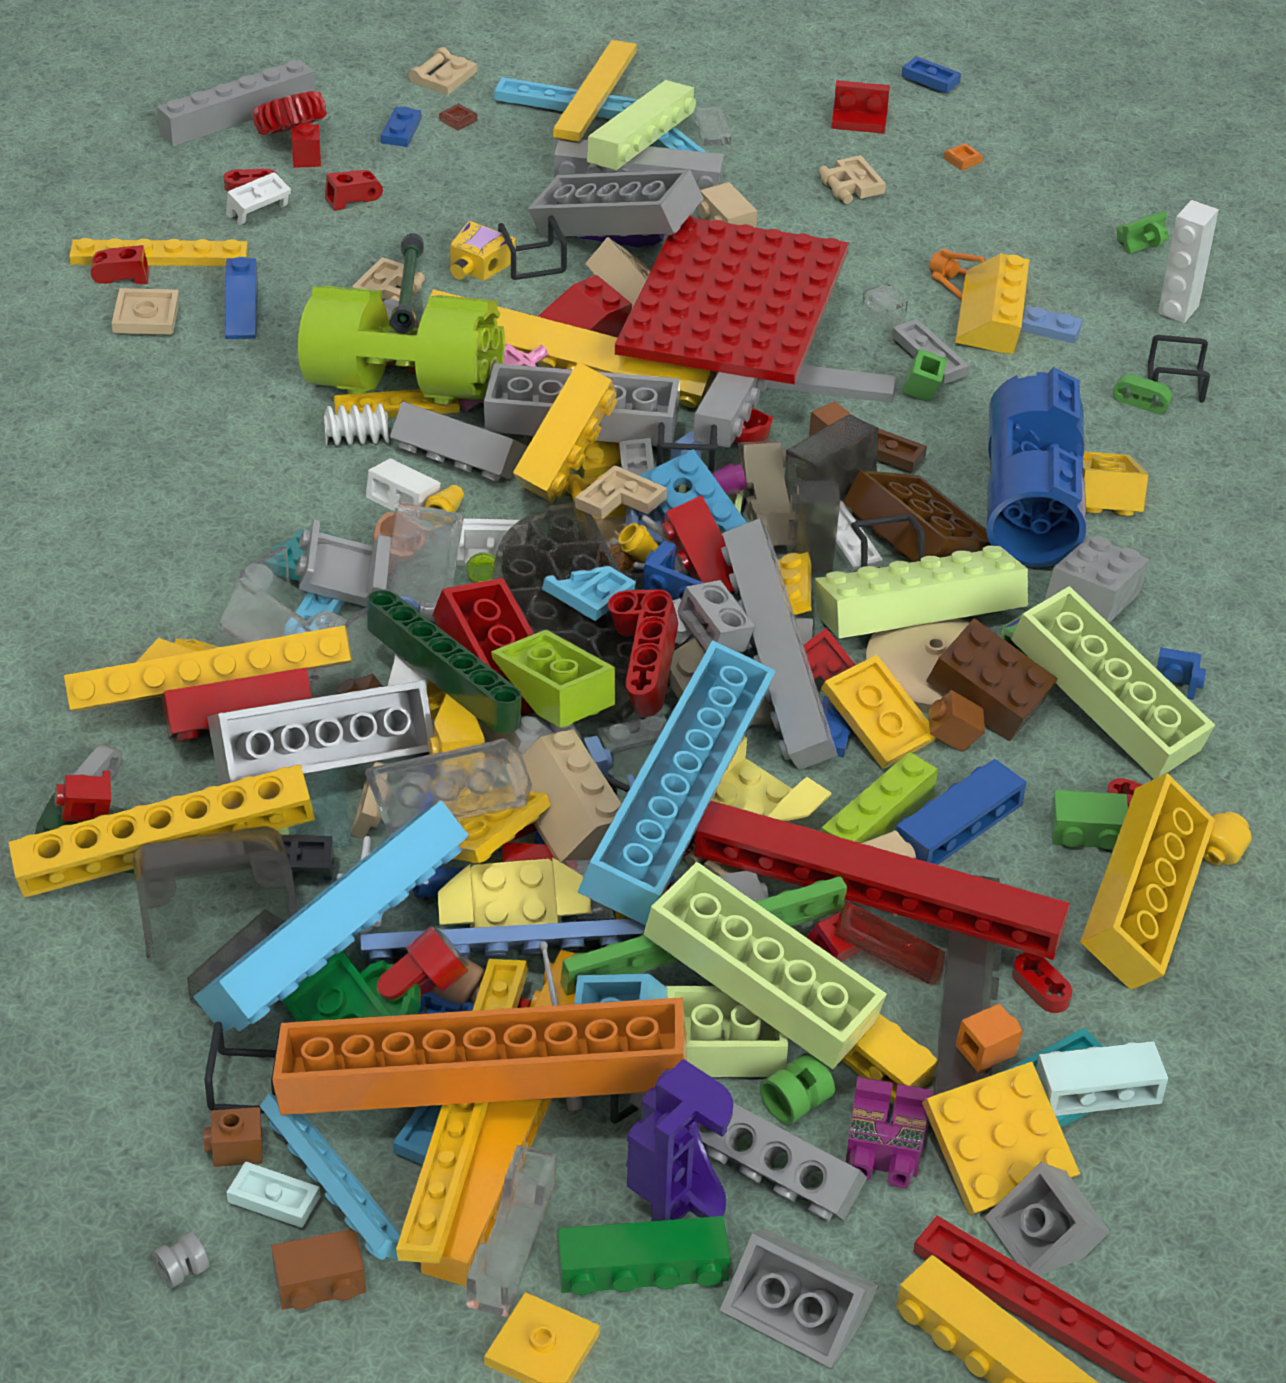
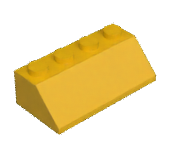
[955,253,1029,354]

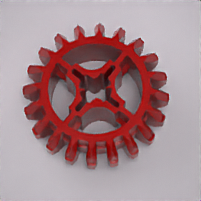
[252,90,327,135]

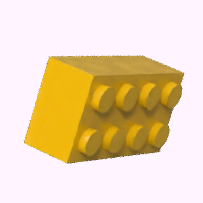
[513,361,618,504]

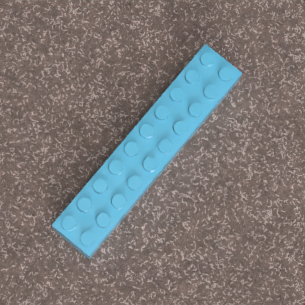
[578,640,776,925]

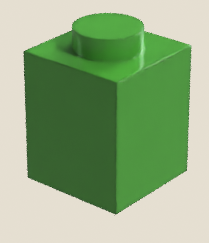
[902,349,948,402]

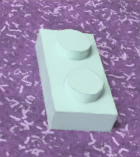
[227,1161,320,1228]

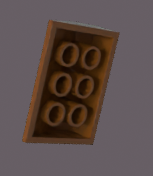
[843,470,991,562]

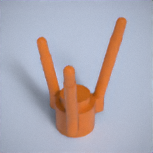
[929,248,985,300]

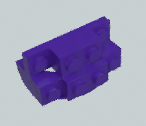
[626,1059,734,1221]

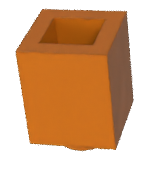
[955,1003,1023,1073]

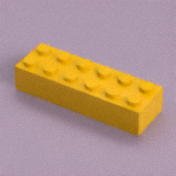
[1080,773,1215,990]

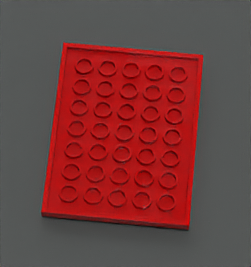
[615,215,849,385]

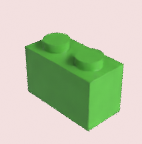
[1050,790,1128,849]

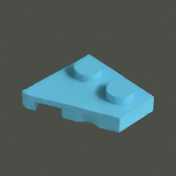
[542,566,636,621]

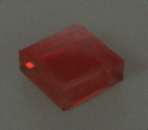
[439,103,478,131]

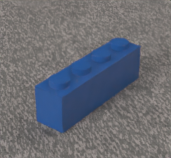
[895,759,1027,865]

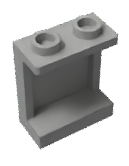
[295,519,391,607]

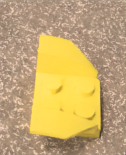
[712,736,832,821]
[438,857,592,928]

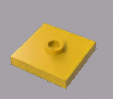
[484,1292,601,1383]

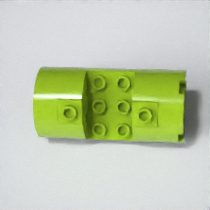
[298,285,505,404]

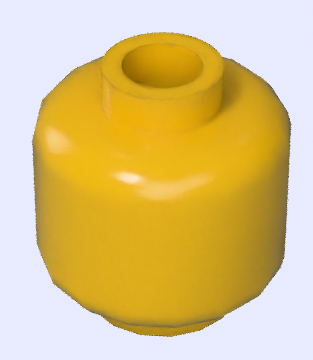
[1203,811,1252,866]

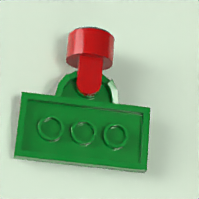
[282,926,469,1022]

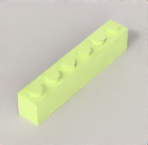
[587,80,696,170]

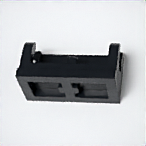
[255,834,335,880]

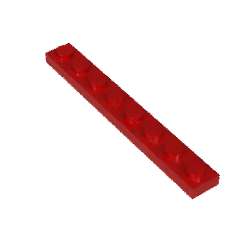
[913,1215,1217,1383]

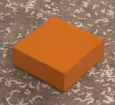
[944,143,983,171]

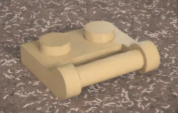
[408,47,477,95]

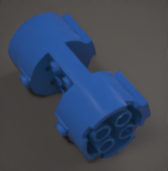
[987,367,1086,568]

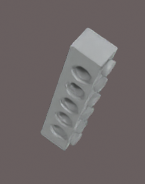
[629,1092,867,1221]

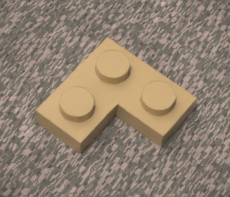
[575,465,667,519]

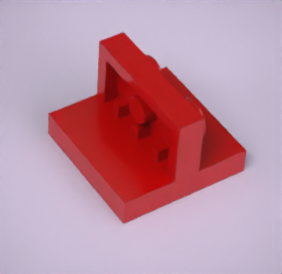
[831,80,890,134]

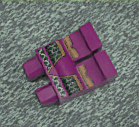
[845,1077,933,1189]

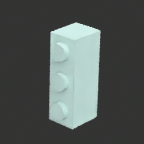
[1036,1041,1168,1116]

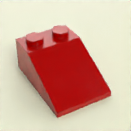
[537,275,632,337]

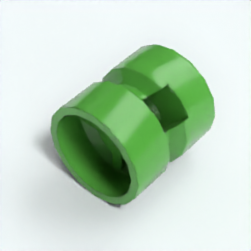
[759,1053,835,1125]

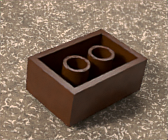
[926,618,1058,741]

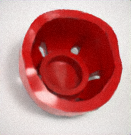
[733,408,773,445]

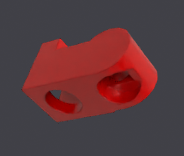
[325,170,383,211]
[90,245,150,284]

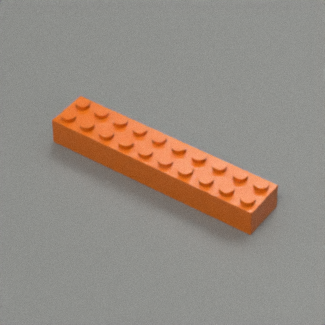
[272,997,687,1115]

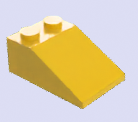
[1083,451,1149,516]

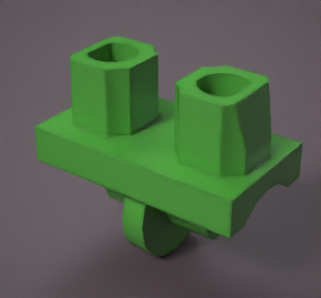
[1116,211,1169,254]

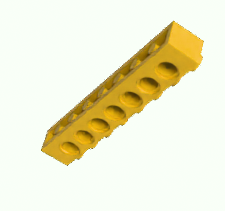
[8,764,315,898]

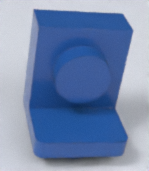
[1156,647,1206,700]

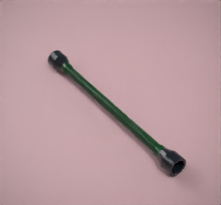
[390,233,424,334]

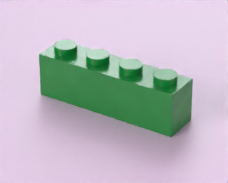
[557,1216,730,1295]

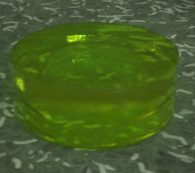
[467,552,500,583]

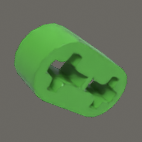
[1113,374,1173,414]

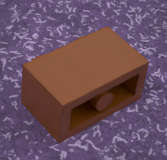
[271,1229,366,1310]

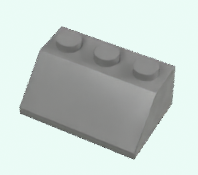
[720,1229,878,1369]

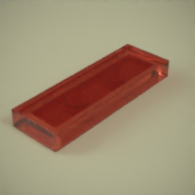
[834,901,946,985]

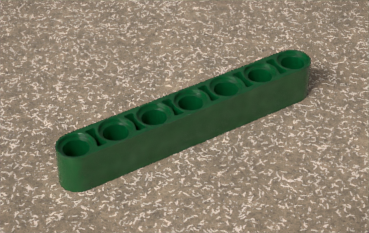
[367,590,521,733]

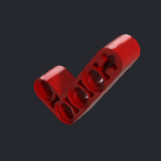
[608,589,679,717]

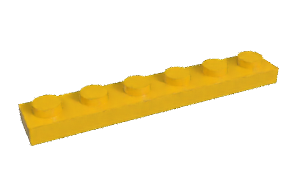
[69,238,248,266]

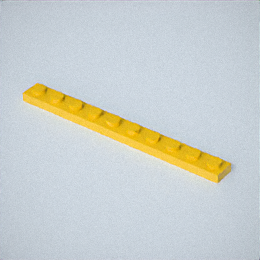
[396,959,528,1264]

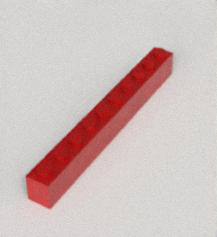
[695,800,1070,960]

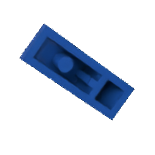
[225,257,258,339]

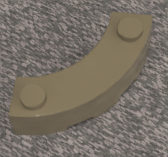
[738,440,801,546]

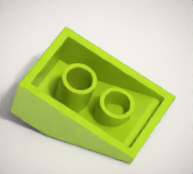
[491,630,615,728]

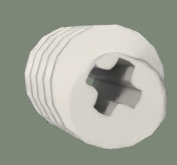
[324,403,389,446]

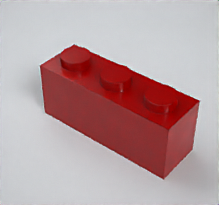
[661,495,736,594]

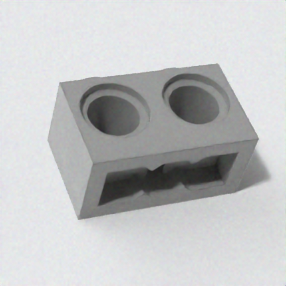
[677,580,755,653]

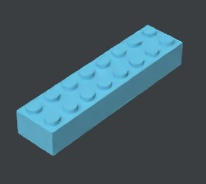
[193,800,469,1033]

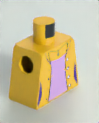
[450,221,516,280]

